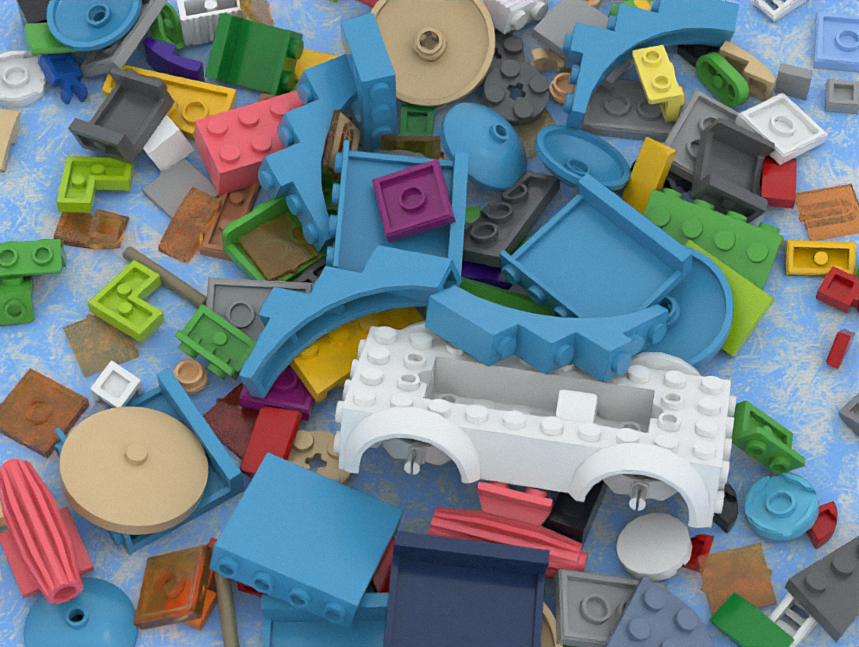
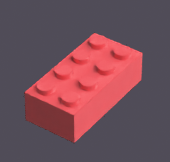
[194,90,346,196]

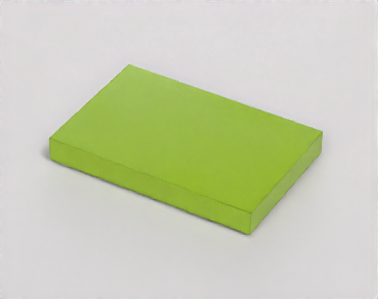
[685,239,775,357]

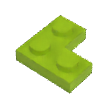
[56,156,134,213]
[87,260,165,343]

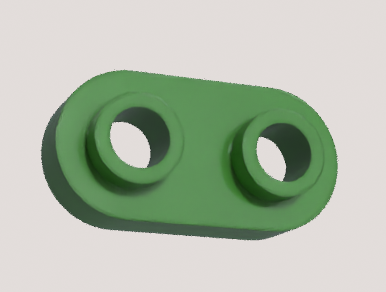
[149,2,184,52]
[696,52,749,108]

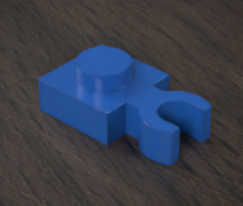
[38,52,88,104]

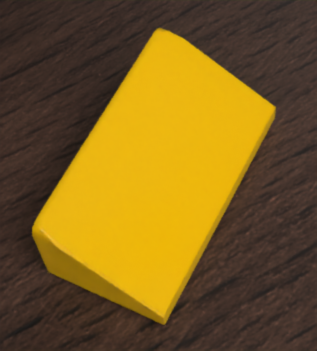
[621,137,677,214]
[784,240,856,276]

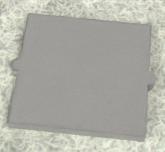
[142,158,220,228]

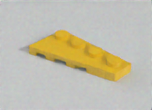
[102,65,238,141]
[290,307,424,404]

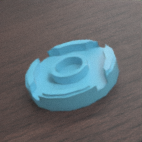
[744,473,819,541]

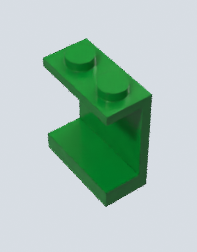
[205,13,304,96]

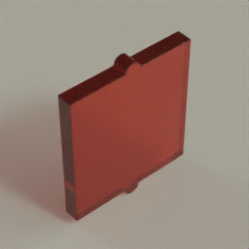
[203,383,259,460]

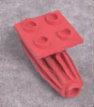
[0,458,94,604]
[429,480,588,579]

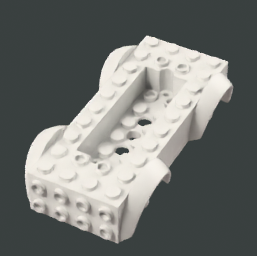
[333,320,737,528]

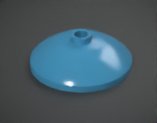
[46,0,142,51]
[440,102,527,192]
[535,125,631,192]
[23,577,139,647]

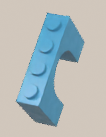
[340,13,398,153]

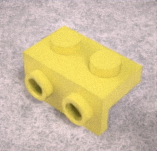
[632,45,684,122]

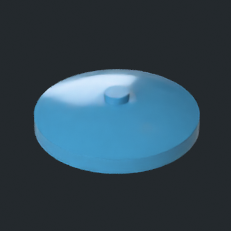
[639,246,734,369]

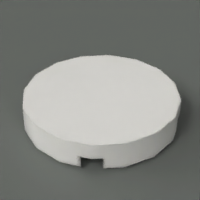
[0,51,49,108]
[616,513,692,582]

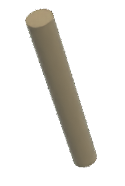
[123,246,207,308]
[211,541,239,647]

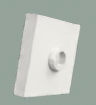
[735,92,828,165]

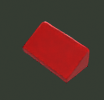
[240,407,302,479]

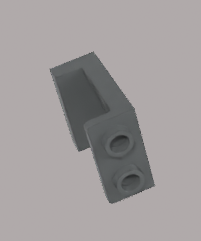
[68,67,175,164]
[690,117,775,223]

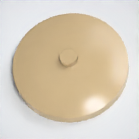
[370,0,496,108]
[59,406,208,535]

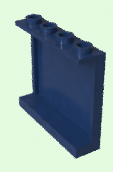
[383,531,550,647]

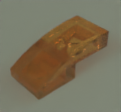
[158,187,222,265]
[54,209,130,249]

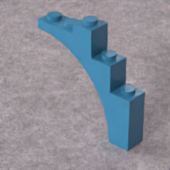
[561,0,739,129]
[258,54,358,254]
[239,245,462,399]
[425,285,669,383]

